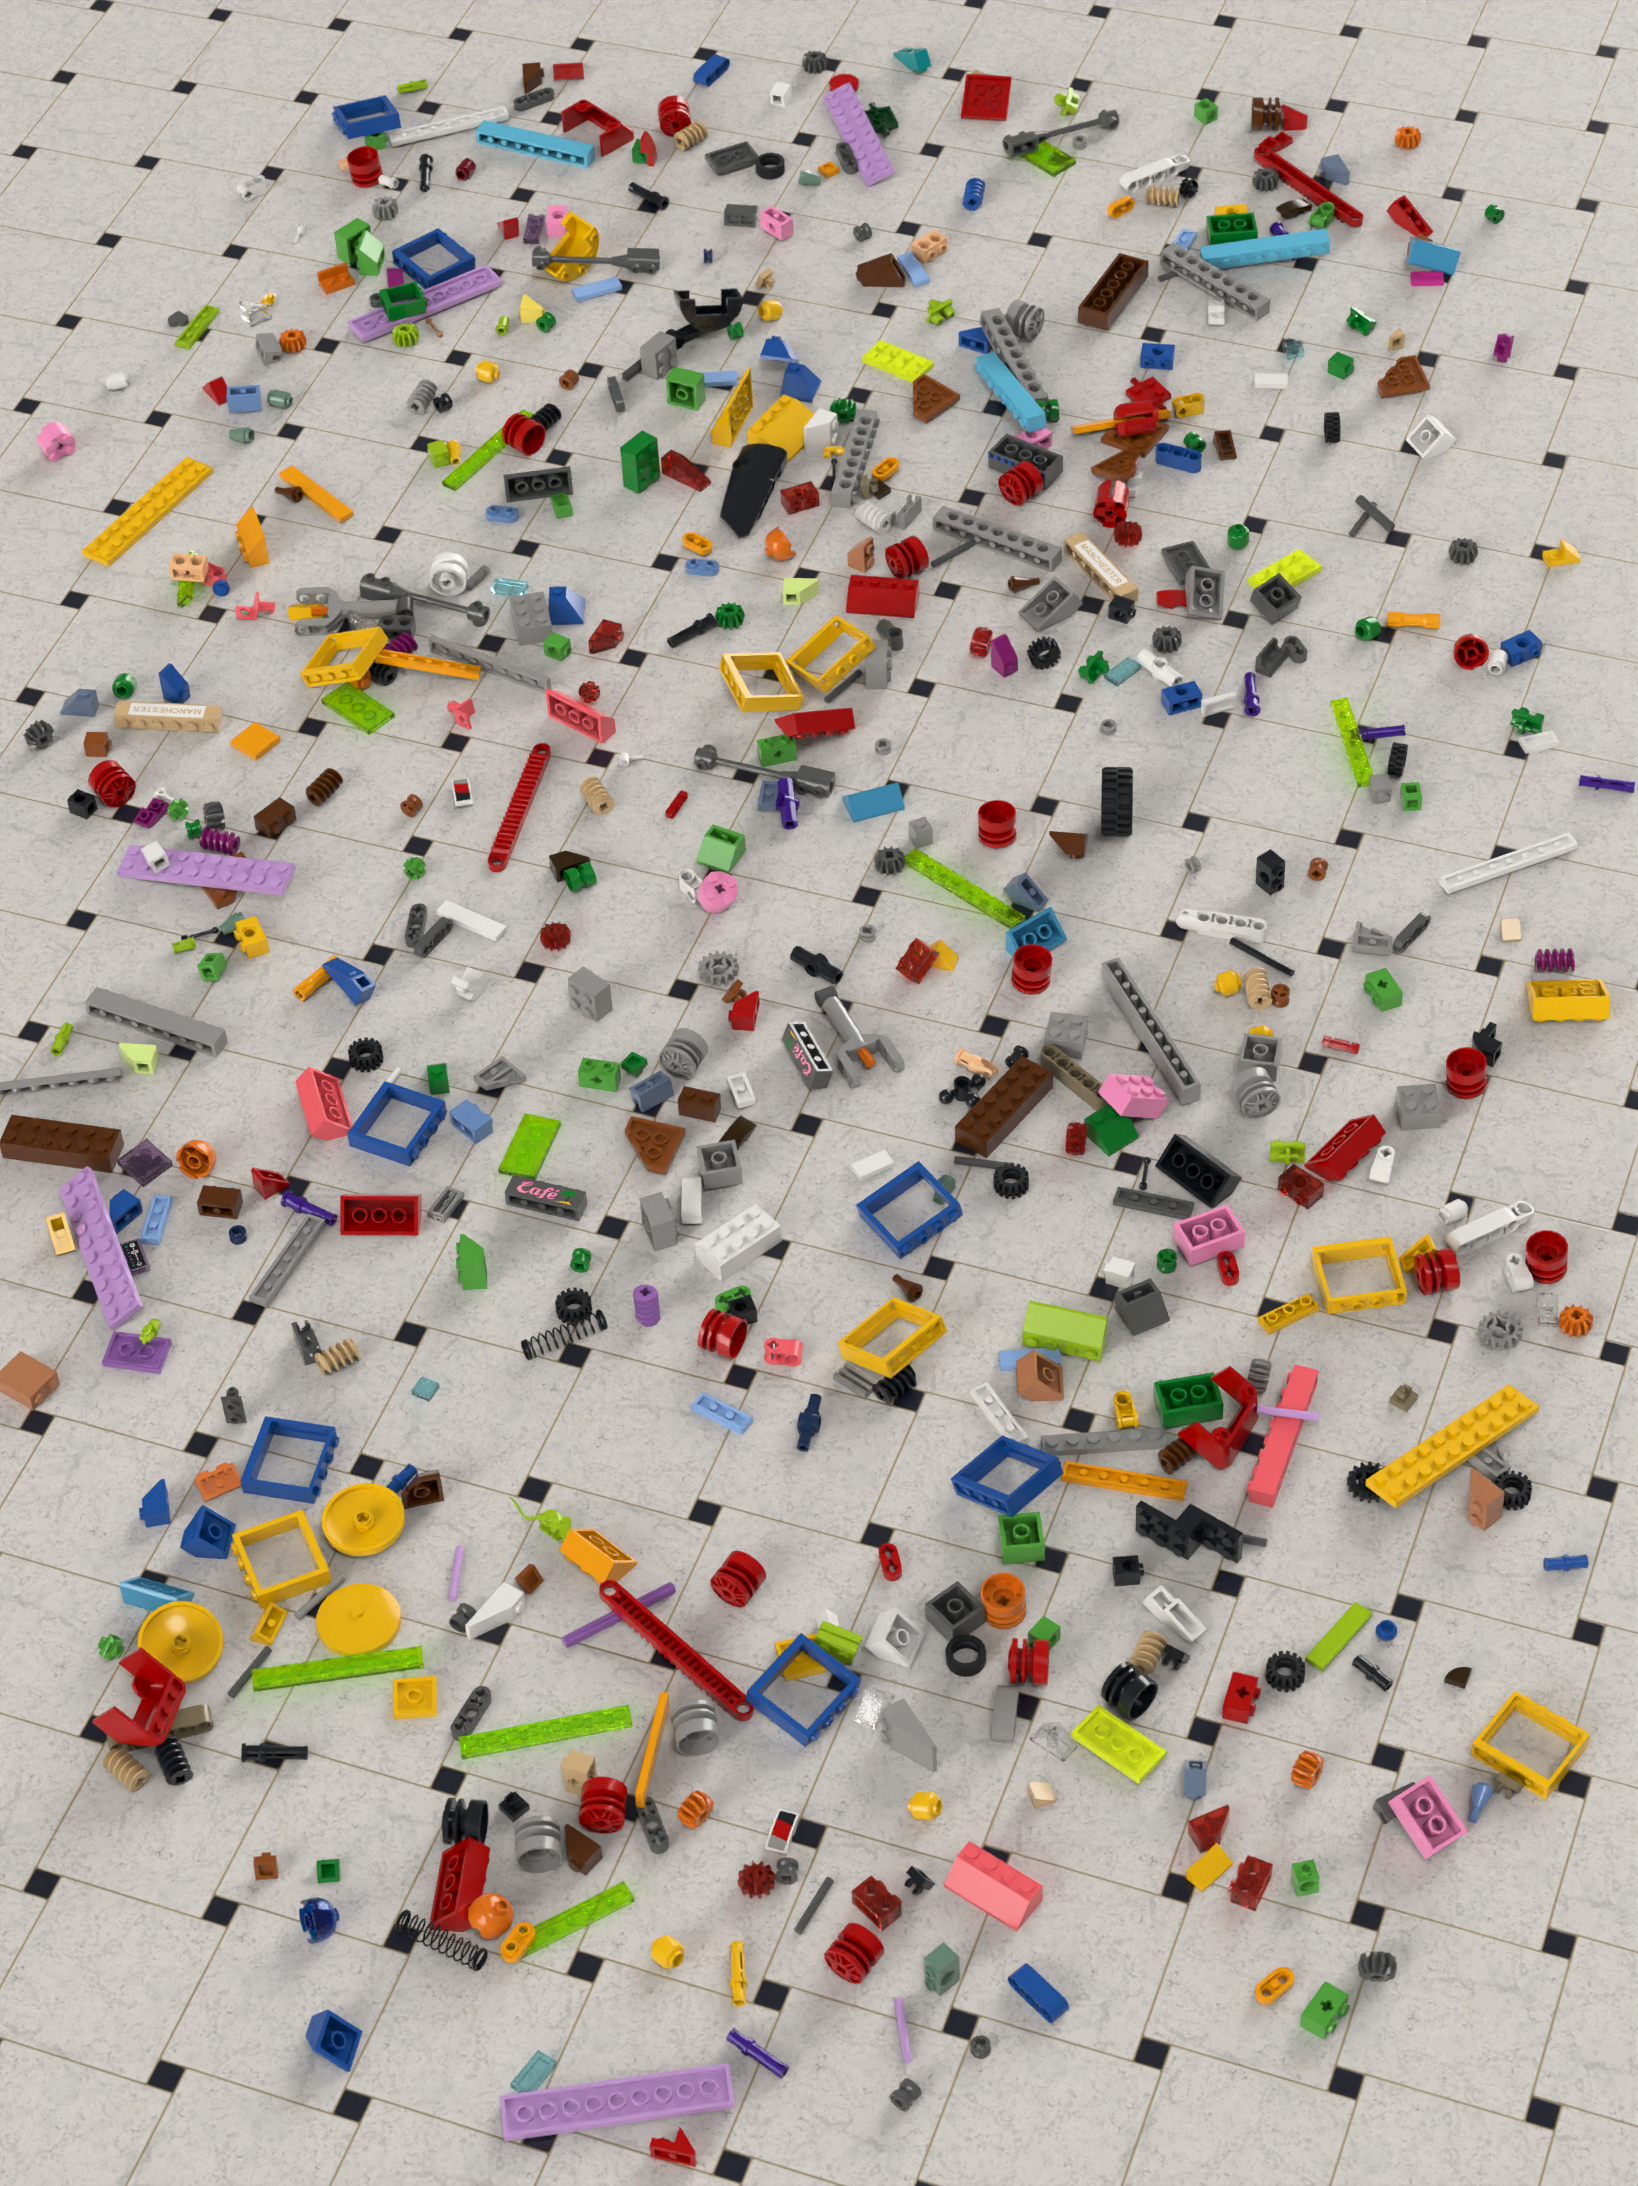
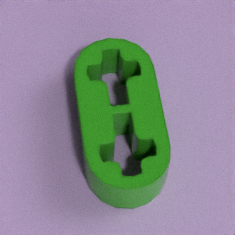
[715,1286,751,1312]

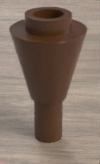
[275,486,303,503]
[1008,576,1040,593]
[892,1274,923,1302]

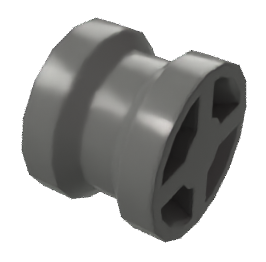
[853,223,872,242]
[775,1857,799,1885]

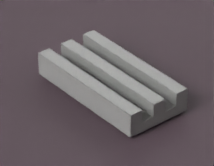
[427,1186,464,1223]
[833,1362,877,1399]

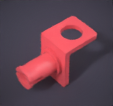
[235,592,275,620]
[447,698,475,730]

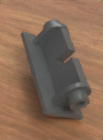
[221,1387,247,1424]

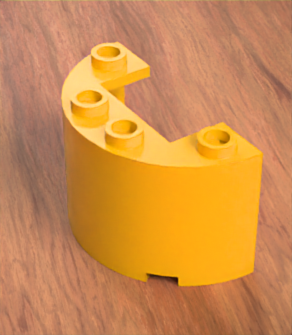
[544,211,599,281]

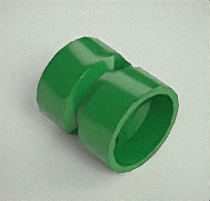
[1036,399,1060,421]
[564,862,597,893]

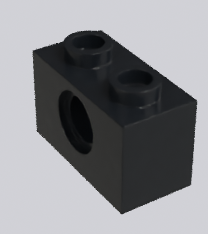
[1255,849,1285,895]

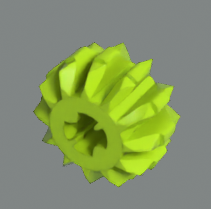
[392,322,420,348]

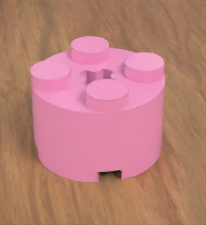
[37,422,75,462]
[697,871,738,914]

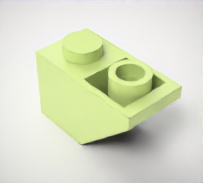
[782,578,819,605]
[119,1043,159,1075]

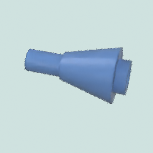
[1468,1782,1494,1823]

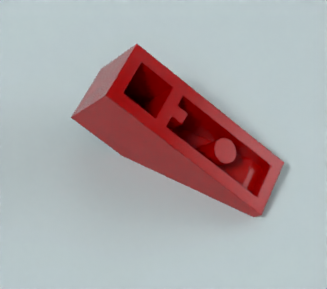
[1386,195,1433,237]

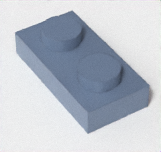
[758,780,779,811]

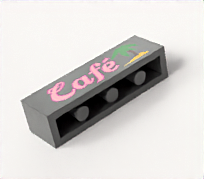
[782,1021,833,1089]
[505,1175,588,1221]

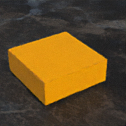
[818,161,839,178]

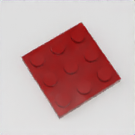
[961,74,1012,121]

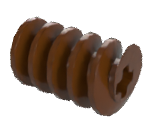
[306,768,343,807]
[1158,1437,1198,1475]

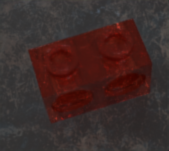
[895,938,940,984]
[1228,1855,1273,1912]
[851,1875,902,1931]

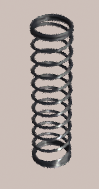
[521,1309,608,1361]
[395,1909,488,1971]

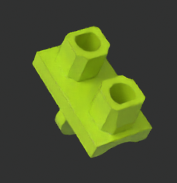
[1054,87,1080,116]
[925,298,955,326]
[1269,1140,1306,1165]

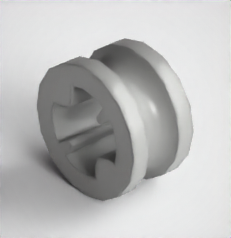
[1073,135,1087,150]
[1100,719,1117,736]
[875,738,892,755]
[1184,856,1201,874]
[859,924,876,943]

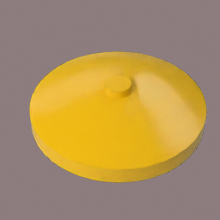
[321,1483,405,1556]
[316,1583,401,1658]
[137,1601,224,1684]

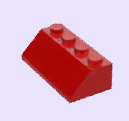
[846,575,919,618]
[774,708,856,739]
[1304,1114,1386,1181]
[340,1194,422,1235]
[429,1837,490,1932]

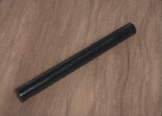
[1229,937,1295,977]

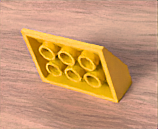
[710,368,753,448]
[747,394,814,462]
[1526,979,1610,1023]

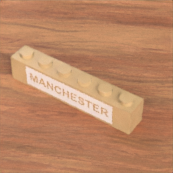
[1064,532,1139,603]
[113,701,223,733]

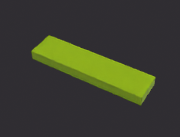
[175,305,220,350]
[1305,1602,1373,1672]

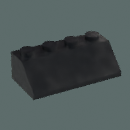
[1155,1133,1242,1209]

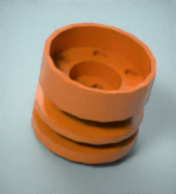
[981,1573,1026,1629]

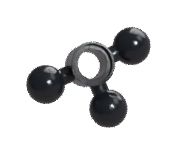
[939,1073,986,1108]

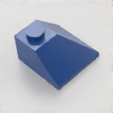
[760,336,799,363]
[780,362,821,403]
[549,586,585,625]
[180,1505,236,1559]
[305,2009,363,2072]

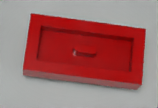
[553,62,584,80]

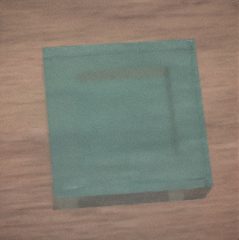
[1284,340,1304,360]
[411,1376,440,1402]

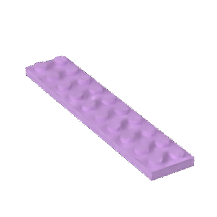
[823,82,895,187]
[347,264,503,343]
[117,845,296,896]
[59,1166,143,1331]
[500,2063,735,2141]

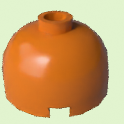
[764,526,796,561]
[176,1140,216,1179]
[468,1893,514,1940]

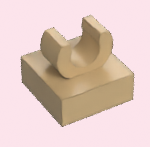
[755,267,776,290]

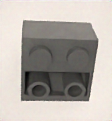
[1115,1278,1170,1336]

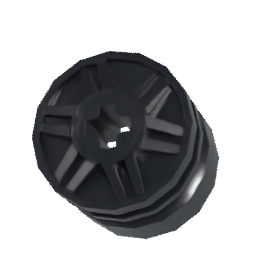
[1101,1662,1158,1720]
[442,1798,489,1845]

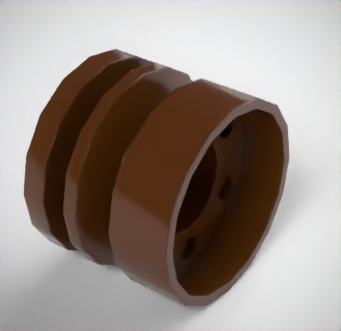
[1251,97,1281,130]

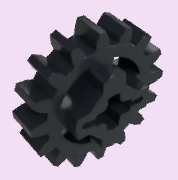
[1347,1461,1384,1503]

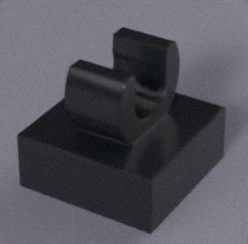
[1163,1644,1190,1670]
[498,1792,530,1822]
[904,1866,935,1895]

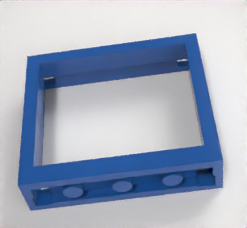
[332,95,401,140]
[392,228,476,289]
[347,1081,447,1167]
[856,1161,963,1259]
[240,1416,339,1504]
[951,1435,1064,1517]
[745,1633,861,1747]

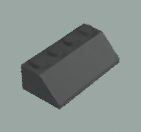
[503,466,573,503]

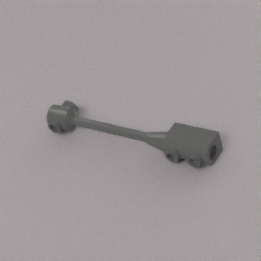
[1002,109,1119,158]
[532,246,660,274]
[360,573,490,627]
[694,745,836,798]

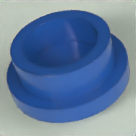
[213,580,230,596]
[1376,1620,1397,1641]

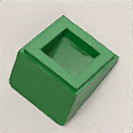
[316,1859,340,1883]

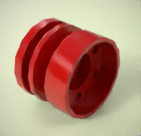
[657,95,692,137]
[347,146,383,188]
[501,413,546,456]
[998,461,1044,506]
[885,535,929,579]
[88,760,136,808]
[978,800,1017,848]
[1011,944,1053,995]
[1446,1047,1487,1099]
[1525,1230,1568,1284]
[1414,1248,1460,1296]
[698,1309,748,1359]
[710,1550,766,1608]
[1008,1638,1049,1685]
[579,1777,628,1834]
[824,1923,885,1984]

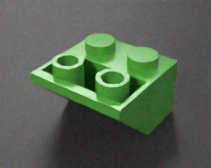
[355,230,385,276]
[696,824,746,874]
[456,1234,487,1290]

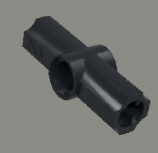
[666,324,698,349]
[790,946,843,985]

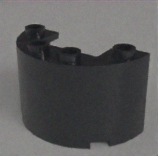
[673,288,743,331]

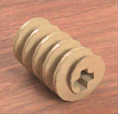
[674,122,708,151]
[1146,184,1180,207]
[580,776,614,815]
[1244,967,1272,1010]
[314,1339,361,1375]
[1129,1630,1167,1676]
[102,1748,150,1792]

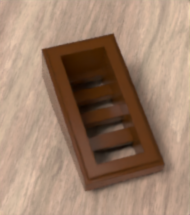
[1213,430,1237,460]

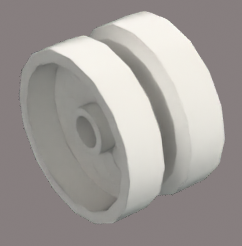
[429,552,468,597]

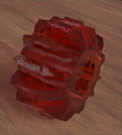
[1114,520,1142,548]
[969,627,994,657]
[540,921,571,952]
[1065,1122,1087,1155]
[738,1861,775,1899]

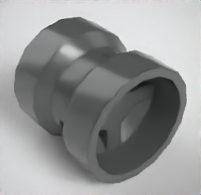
[449,1603,477,1633]
[890,2078,922,2112]

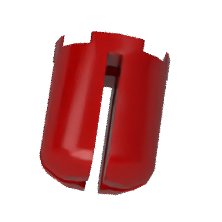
[1113,399,1159,437]
[1093,479,1130,528]

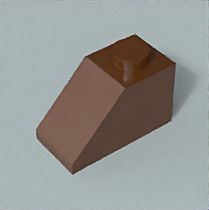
[522,62,545,94]
[564,1823,603,1876]

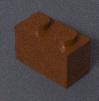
[253,797,296,839]
[678,1086,721,1123]
[197,1185,243,1219]

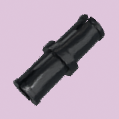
[1352,1654,1394,1692]

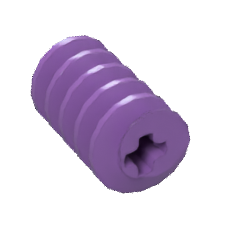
[633,1284,661,1327]

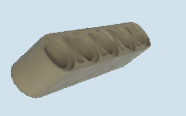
[1041,1045,1109,1111]
[106,1704,214,1752]

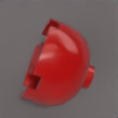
[1453,633,1489,670]

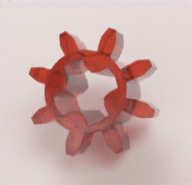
[579,681,600,703]

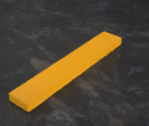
[1071,409,1171,434]
[279,465,354,523]
[375,649,481,680]
[1061,1461,1188,1502]
[635,1692,670,1808]

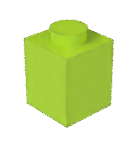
[427,440,450,468]

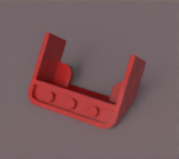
[561,99,634,157]
[1177,1366,1259,1470]
[92,1647,186,1747]

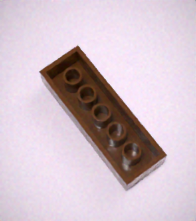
[1078,253,1149,331]
[955,1056,1053,1158]
[0,1115,124,1173]

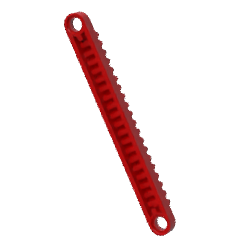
[1254,146,1363,227]
[488,743,551,872]
[599,1580,754,1721]

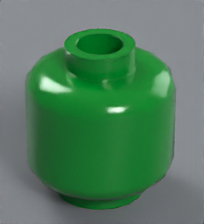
[1227,524,1249,550]
[1355,616,1381,641]
[112,673,137,699]

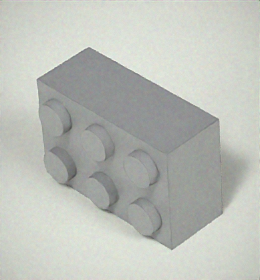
[509,591,552,646]

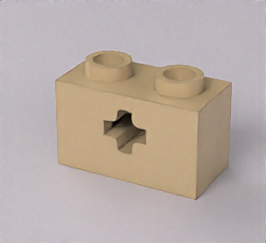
[560,1750,597,1796]

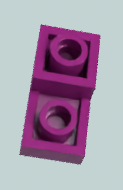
[386,268,404,288]
[133,798,169,829]

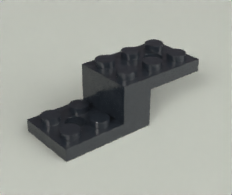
[1136,1500,1243,1563]

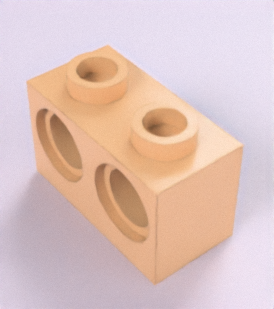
[911,230,947,265]
[169,553,209,582]

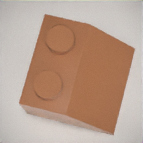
[1016,1350,1064,1401]
[1467,1468,1505,1531]

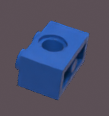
[1140,343,1175,370]
[1500,630,1542,667]
[1161,681,1203,716]

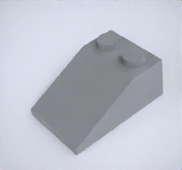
[1185,566,1225,620]
[1018,576,1083,631]
[880,1698,937,1772]

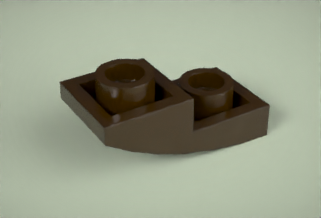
[1276,199,1313,218]
[719,1115,757,1151]

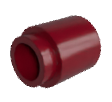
[455,158,476,180]

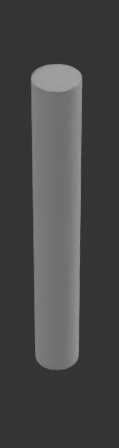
[294,1574,345,1620]

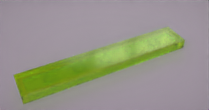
[1330,697,1374,788]
[508,1881,635,1959]

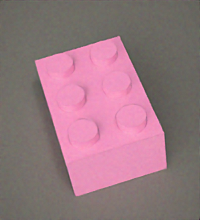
[1098,1073,1170,1119]
[1173,1205,1245,1266]
[1388,1775,1468,1859]

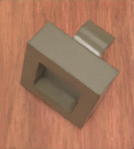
[861,475,878,499]
[1389,1384,1418,1412]
[1495,1772,1523,1800]

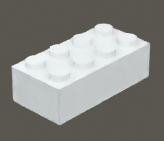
[695,1204,782,1282]

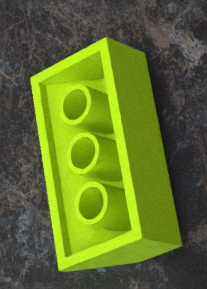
[1022,1300,1108,1362]

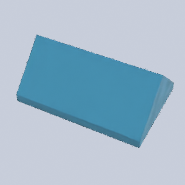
[1408,236,1461,276]
[842,782,905,823]
[1006,907,1068,957]
[120,1576,195,1612]

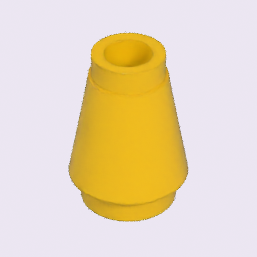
[446,440,461,465]

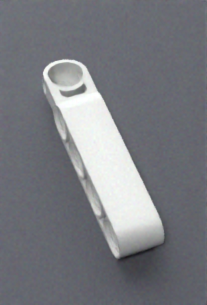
[1119,154,1190,193]
[1176,909,1267,943]
[1445,1201,1534,1256]

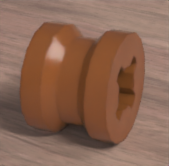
[559,369,579,390]
[400,794,423,817]
[1308,857,1328,881]
[1271,984,1290,1008]

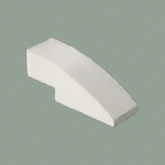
[1143,1585,1207,1643]

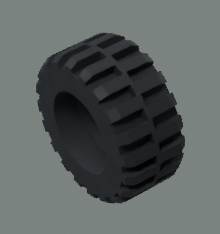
[1101,767,1133,836]

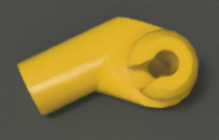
[261,293,276,314]
[823,446,845,458]

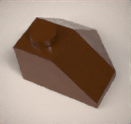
[1049,831,1089,859]
[401,1469,444,1509]

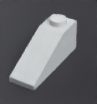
[465,1582,526,1640]

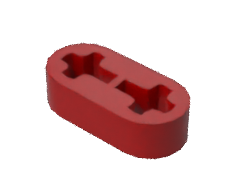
[1217,1251,1239,1286]
[879,1543,902,1581]

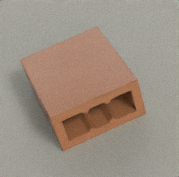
[0,1351,60,1410]

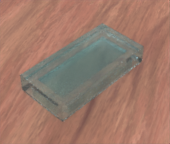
[491,577,529,596]
[1104,657,1141,687]
[510,2050,557,2093]

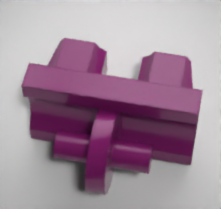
[1494,333,1514,363]

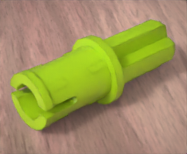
[397,79,428,94]
[50,1022,73,1056]
[139,1318,161,1344]

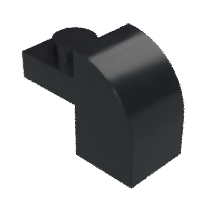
[1471,1022,1502,1067]

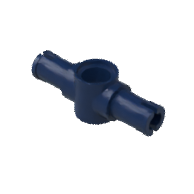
[797,1394,822,1452]

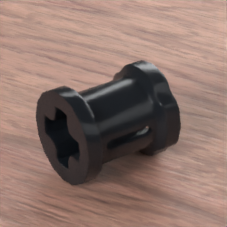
[1005,1045,1029,1068]

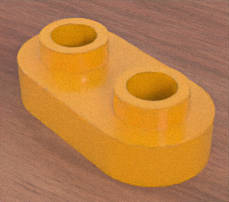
[1107,195,1135,219]
[872,457,899,482]
[682,532,712,555]
[500,1922,536,1963]
[1255,1967,1294,2005]

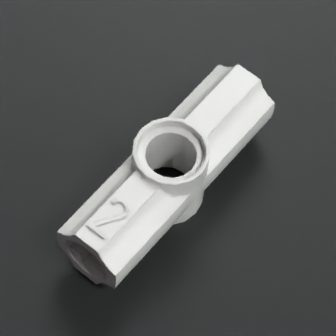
[1136,649,1183,687]

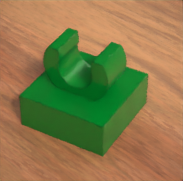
[621,1052,648,1077]

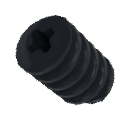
[530,403,562,430]
[368,660,398,686]
[872,1364,917,1404]
[154,1737,193,1786]

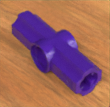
[776,777,800,830]

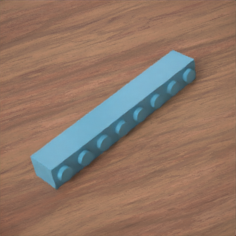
[476,120,595,168]
[1200,229,1330,269]
[975,352,1047,433]

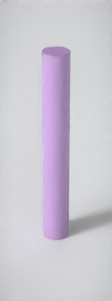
[1257,1405,1320,1421]
[448,1545,464,1602]
[894,1998,913,2063]

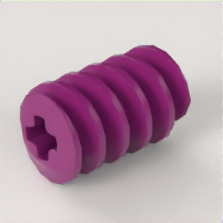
[383,633,418,654]
[200,826,240,855]
[1535,948,1575,972]

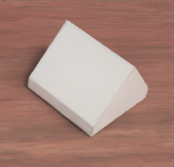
[816,1609,839,1630]

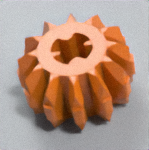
[1395,126,1421,150]
[279,328,307,354]
[1558,1304,1593,1338]
[1291,1750,1324,1789]
[677,1790,714,1829]

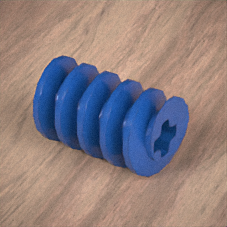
[963,178,986,211]

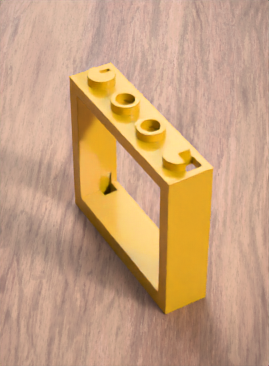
[786,615,876,694]
[300,627,389,688]
[719,652,804,712]
[1311,1236,1407,1314]
[837,1297,947,1378]
[230,1509,331,1609]
[1471,1691,1590,1800]

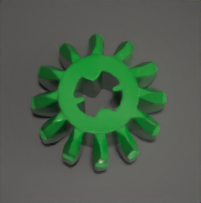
[830,397,857,424]
[715,602,745,630]

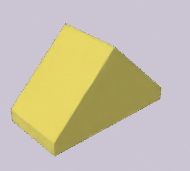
[520,294,545,323]

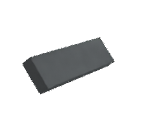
[1113,1187,1194,1220]

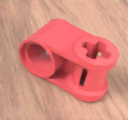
[200,562,228,587]
[764,1338,803,1366]

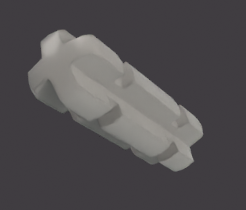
[465,565,490,590]

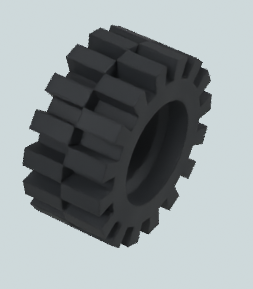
[1324,412,1341,443]
[1027,636,1061,670]
[1387,742,1408,777]
[348,1037,384,1073]
[994,1162,1029,1199]
[555,1287,592,1325]
[1494,1470,1532,1511]
[1266,1651,1305,1693]

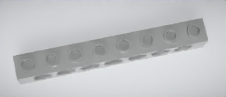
[1160,243,1271,321]
[979,308,1049,402]
[831,409,880,509]
[933,506,1062,572]

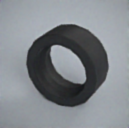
[756,153,785,180]
[945,1634,986,1677]

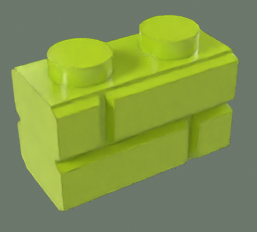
[814,1621,863,1665]

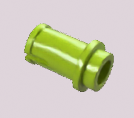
[496,316,509,335]
[172,937,196,954]

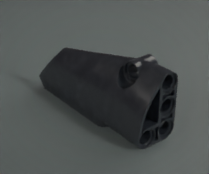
[720,444,787,538]

